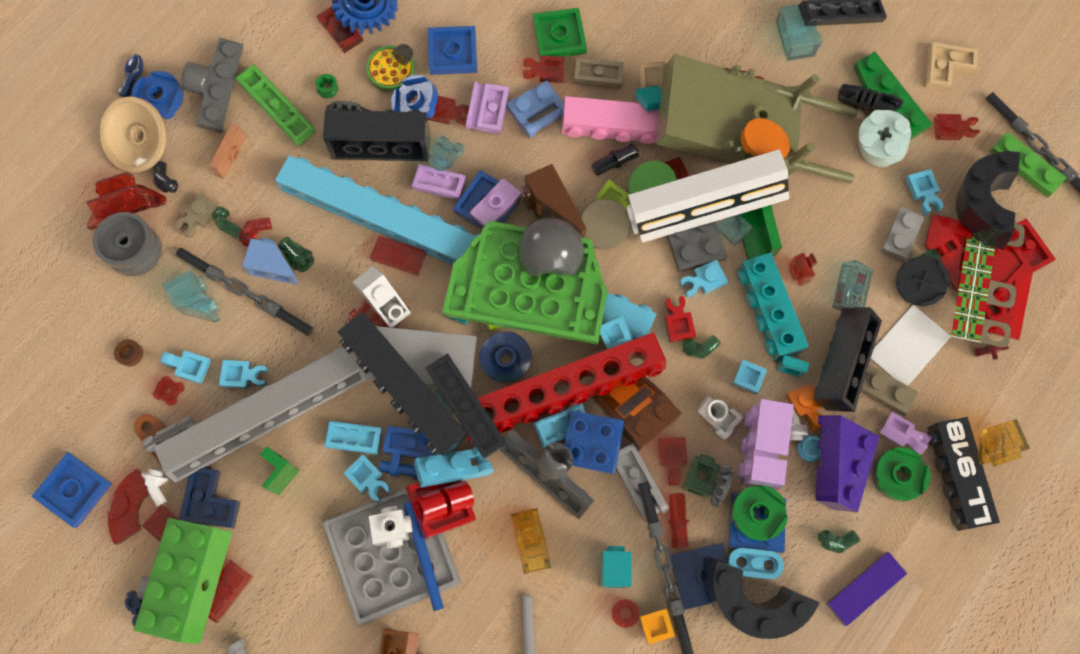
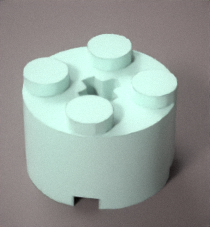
[858,110,911,167]

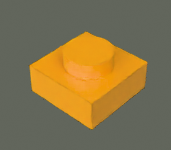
[639,609,675,645]

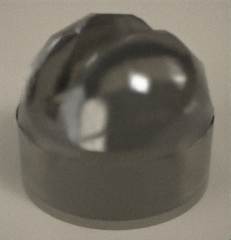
[392,44,413,66]

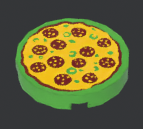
[366,45,414,91]

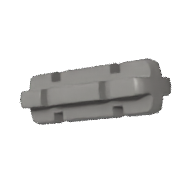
[143,416,195,453]

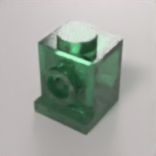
[681,454,721,499]

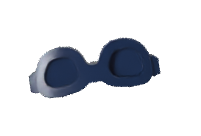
[125,591,143,627]

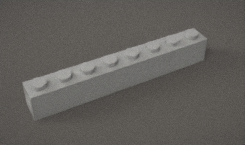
[154,347,367,483]

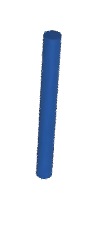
[403,502,444,612]

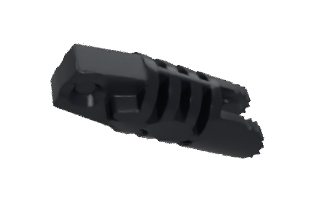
[838,84,904,112]

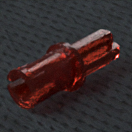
[668,493,690,548]

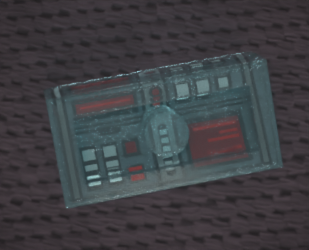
[832,260,873,311]

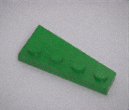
[853,52,933,140]

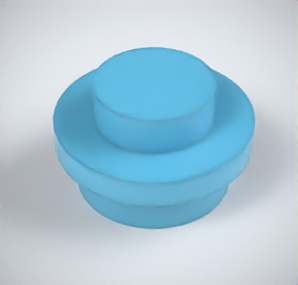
[797,435,821,462]

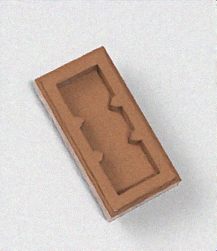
[209,124,246,179]

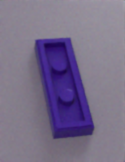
[826,552,907,626]

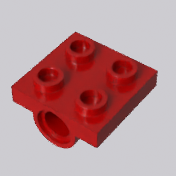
[406,481,477,539]

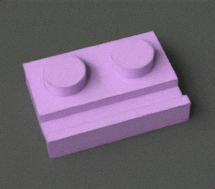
[466,82,509,135]

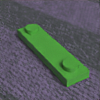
[235,64,316,147]

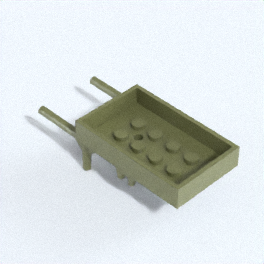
[656,54,858,183]

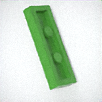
[989,131,1067,198]

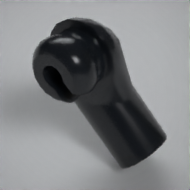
[153,161,178,193]

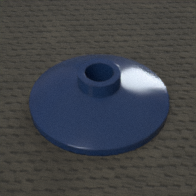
[479,332,532,383]

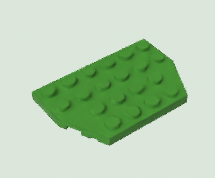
[442,221,608,345]

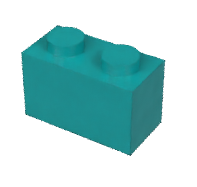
[599,546,632,588]

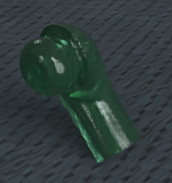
[212,206,243,239]
[682,335,721,359]

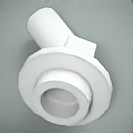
[790,408,808,441]
[141,468,169,507]

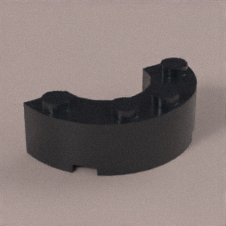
[956,151,1020,250]
[704,555,820,639]

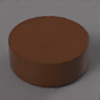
[114,339,143,367]

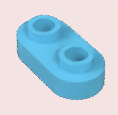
[727,548,784,580]

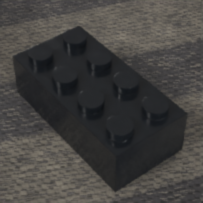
[323,108,431,162]

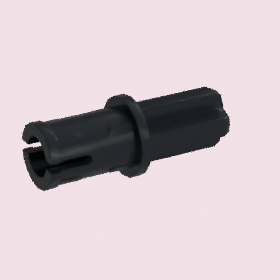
[591,143,639,176]

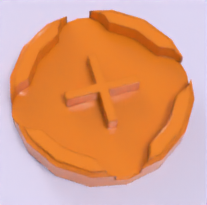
[740,118,790,159]

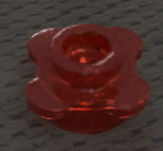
[153,376,185,406]

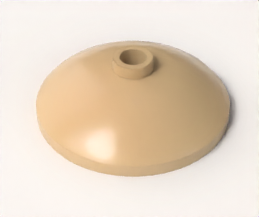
[100,97,166,172]

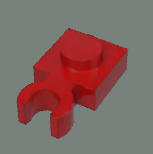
[665,296,696,343]

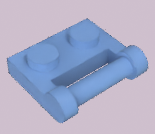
[507,81,564,138]

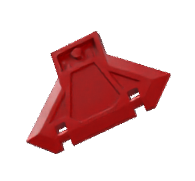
[925,214,1056,340]

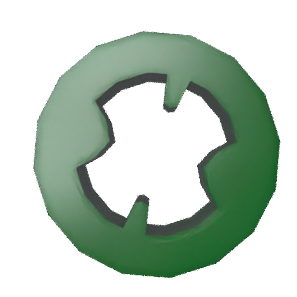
[315,74,338,98]

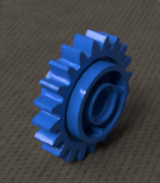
[332,0,398,35]

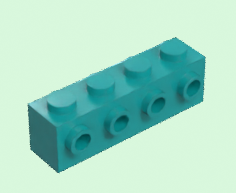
[737,253,809,362]

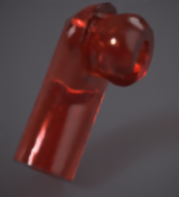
[239,217,272,247]

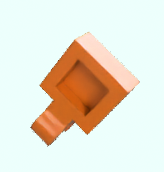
[786,383,822,432]

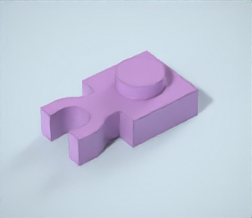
[880,412,932,455]

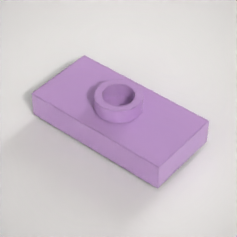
[411,164,466,201]
[470,178,522,227]

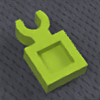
[594,180,631,219]

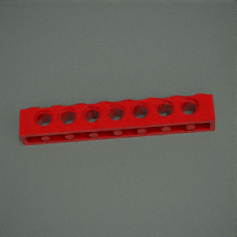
[461,332,666,442]

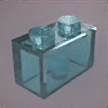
[776,4,822,61]

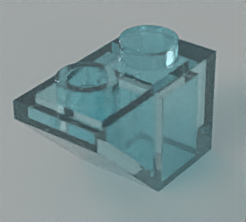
[163,270,220,323]

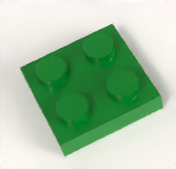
[533,8,587,60]

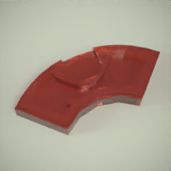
[108,469,150,545]

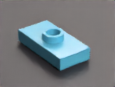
[532,404,586,448]
[324,420,382,455]

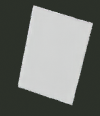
[871,305,951,386]

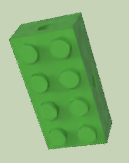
[133,518,232,644]

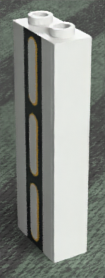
[626,149,789,243]

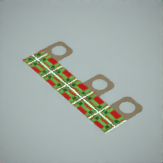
[951,224,1025,347]

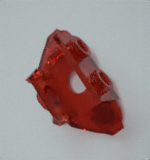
[86,171,166,230]

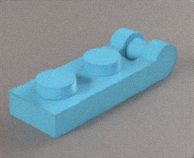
[414,447,494,488]

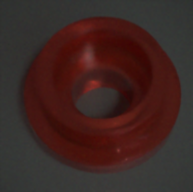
[612,599,640,628]

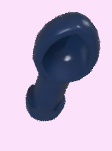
[118,54,144,98]

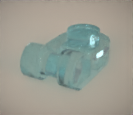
[428,136,465,171]

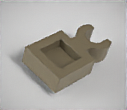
[174,192,221,238]

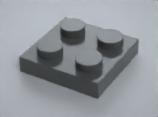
[666,221,728,272]

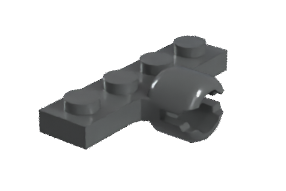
[181,37,244,133]
[499,430,595,519]

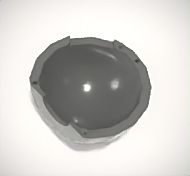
[517,217,584,276]

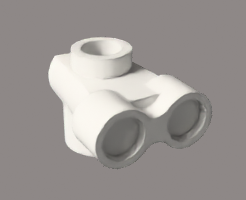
[696,396,743,440]

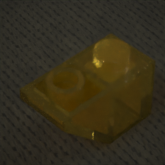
[978,419,1030,467]
[511,508,551,574]

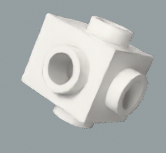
[369,506,413,548]

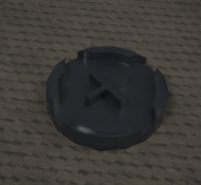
[895,255,950,307]

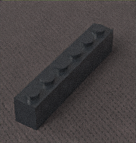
[337,311,469,457]

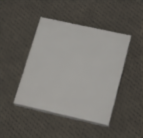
[322,488,462,626]

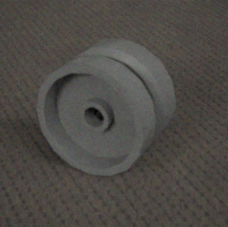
[93,212,162,277]

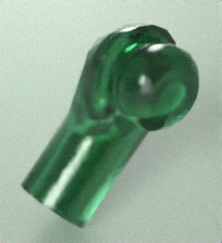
[818,530,860,553]

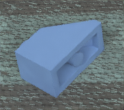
[242,238,299,285]

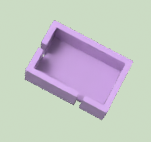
[738,399,794,490]

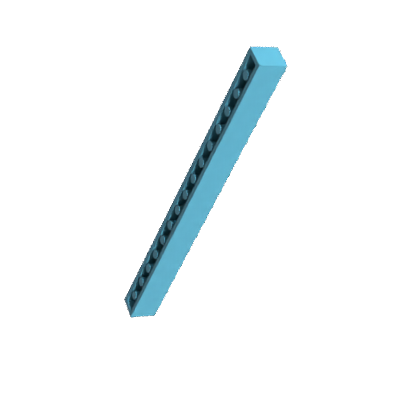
[275,155,657,340]

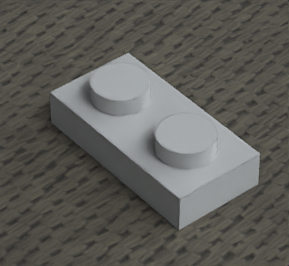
[880,207,924,262]

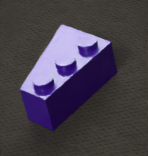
[816,415,879,513]

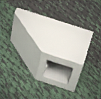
[352,266,411,328]

